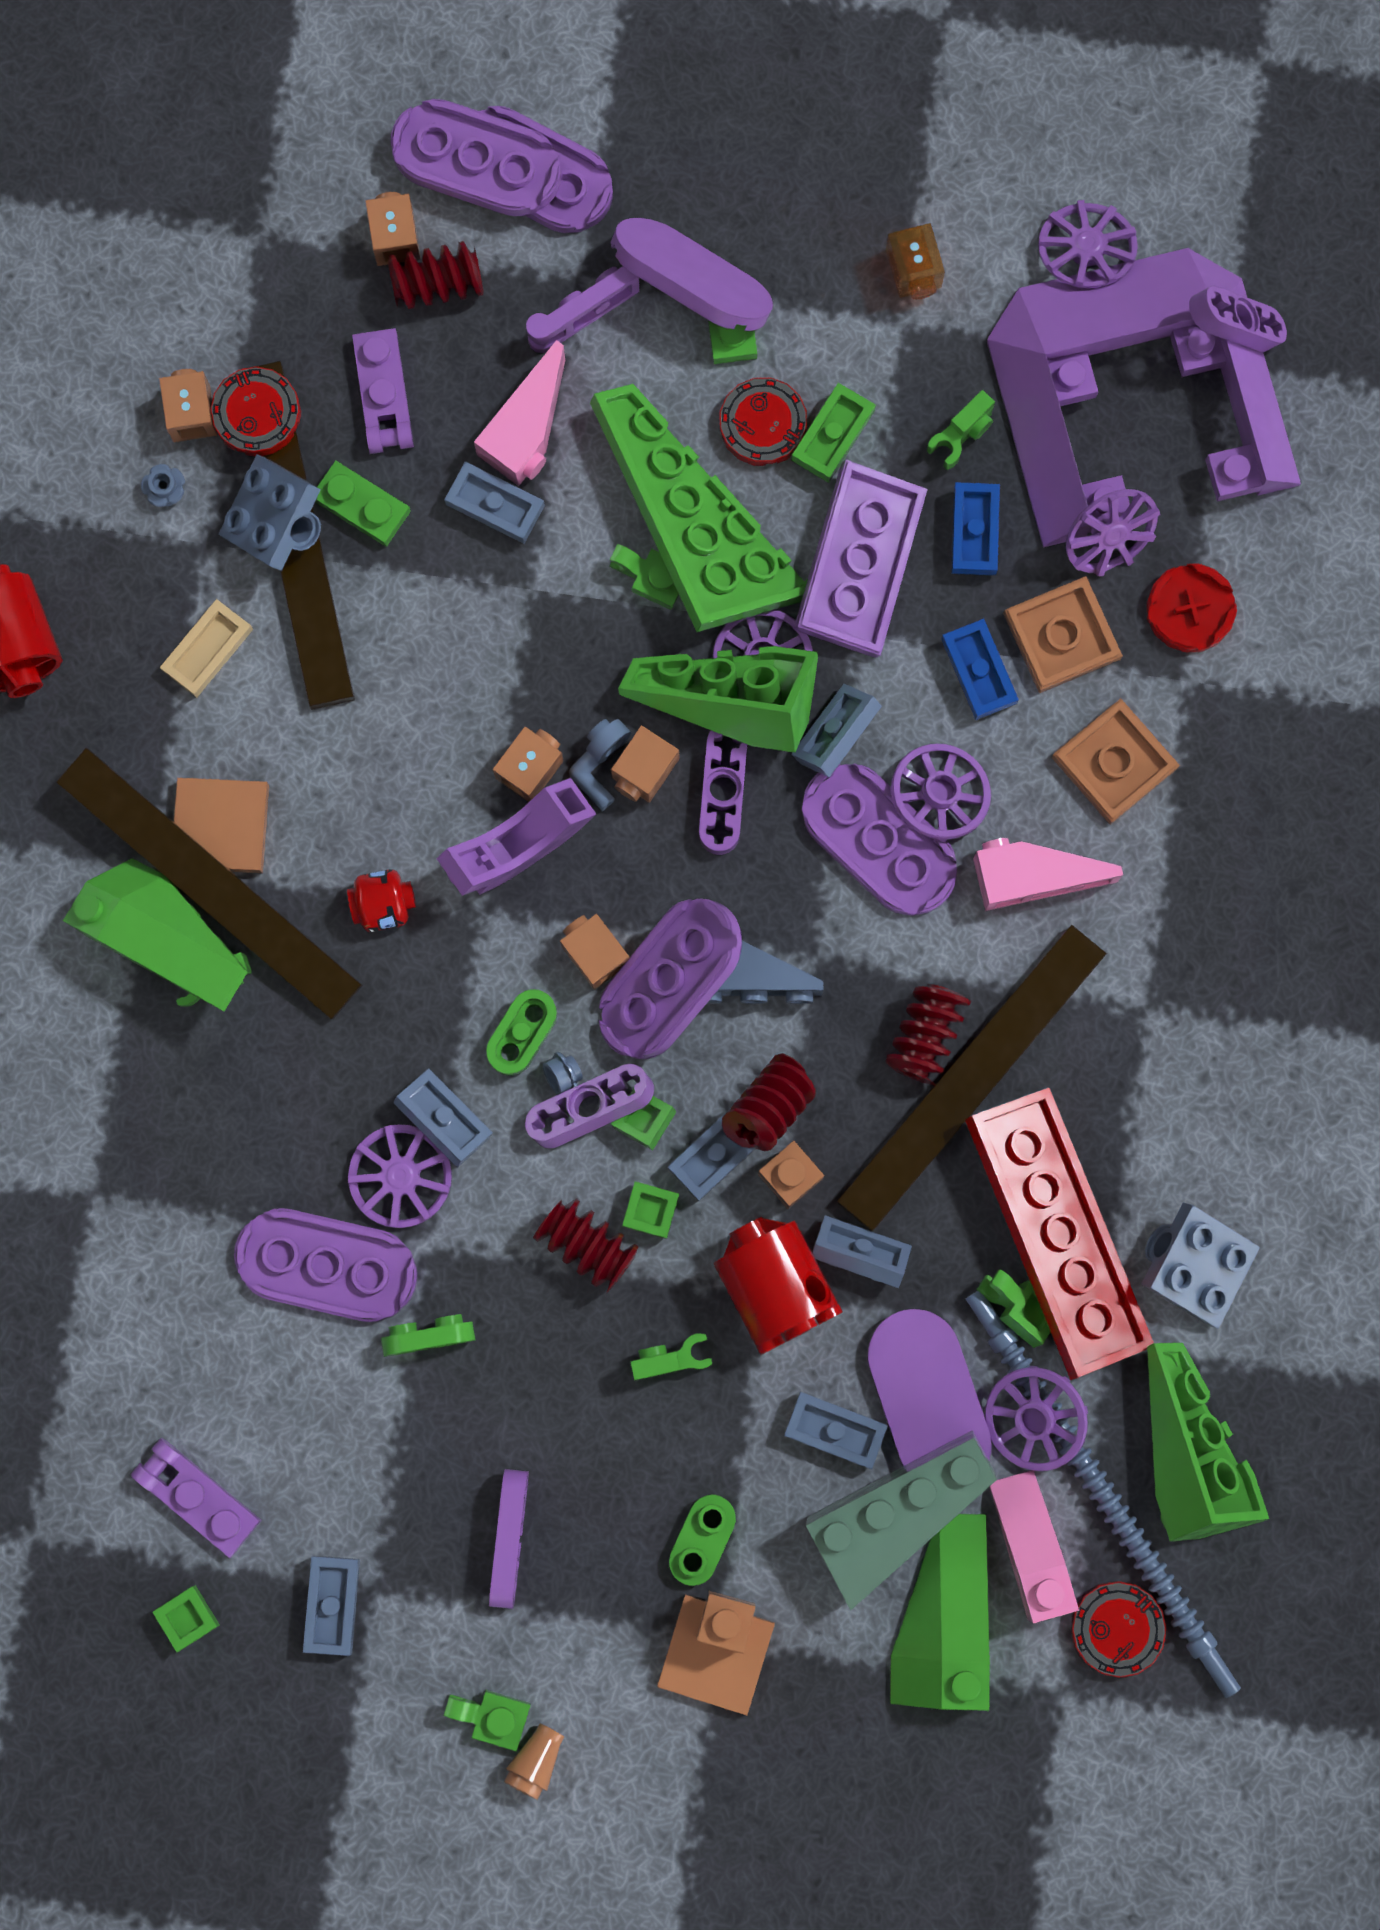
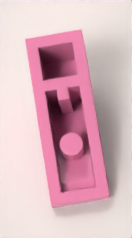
[474,340,565,486]
[973,838,1123,911]
[989,1470,1079,1624]

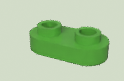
[486,989,557,1076]
[381,1314,475,1357]
[669,1494,736,1586]

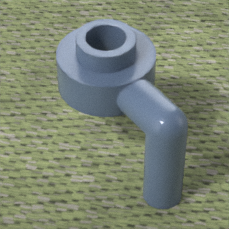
[569,719,632,811]

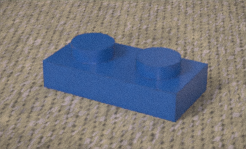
[951,482,1000,575]
[941,619,1019,720]

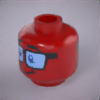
[347,869,416,932]

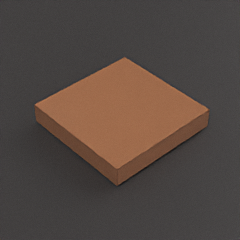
[1003,576,1123,693]
[1051,698,1180,825]
[174,778,269,873]
[657,1594,775,1716]

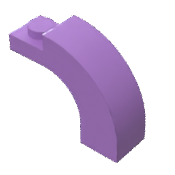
[436,778,597,896]

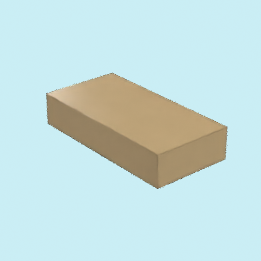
[160,599,253,698]

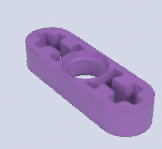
[1189,286,1287,352]
[699,731,747,855]
[525,1064,654,1148]
[489,1469,529,1609]

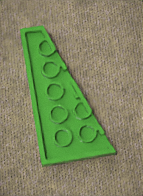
[590,384,808,632]

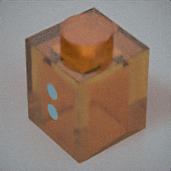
[886,223,945,300]

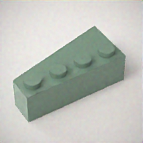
[806,1430,997,1611]

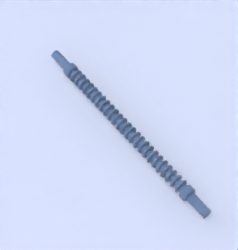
[965,1291,1241,1698]

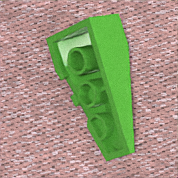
[618,646,818,753]
[63,858,248,1012]
[1147,1343,1269,1542]
[890,1514,990,1711]

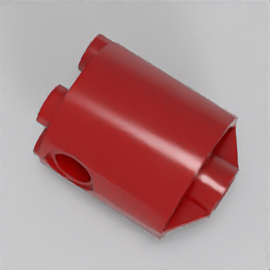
[0,564,63,698]
[713,1217,843,1355]

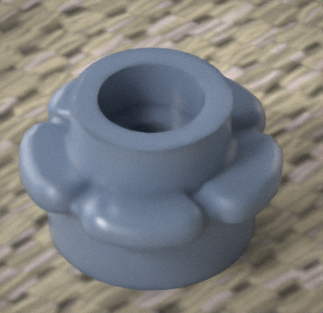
[141,464,185,507]
[543,1052,583,1095]

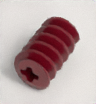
[388,241,484,309]
[885,984,971,1086]
[722,1053,816,1151]
[533,1198,638,1294]

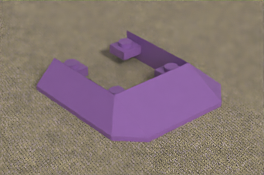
[987,248,1301,548]

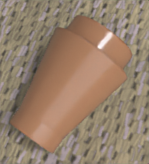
[504,1724,564,1800]

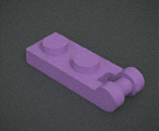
[526,266,640,353]
[352,328,414,454]
[130,1438,262,1558]

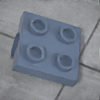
[218,454,321,571]
[1141,1202,1260,1329]

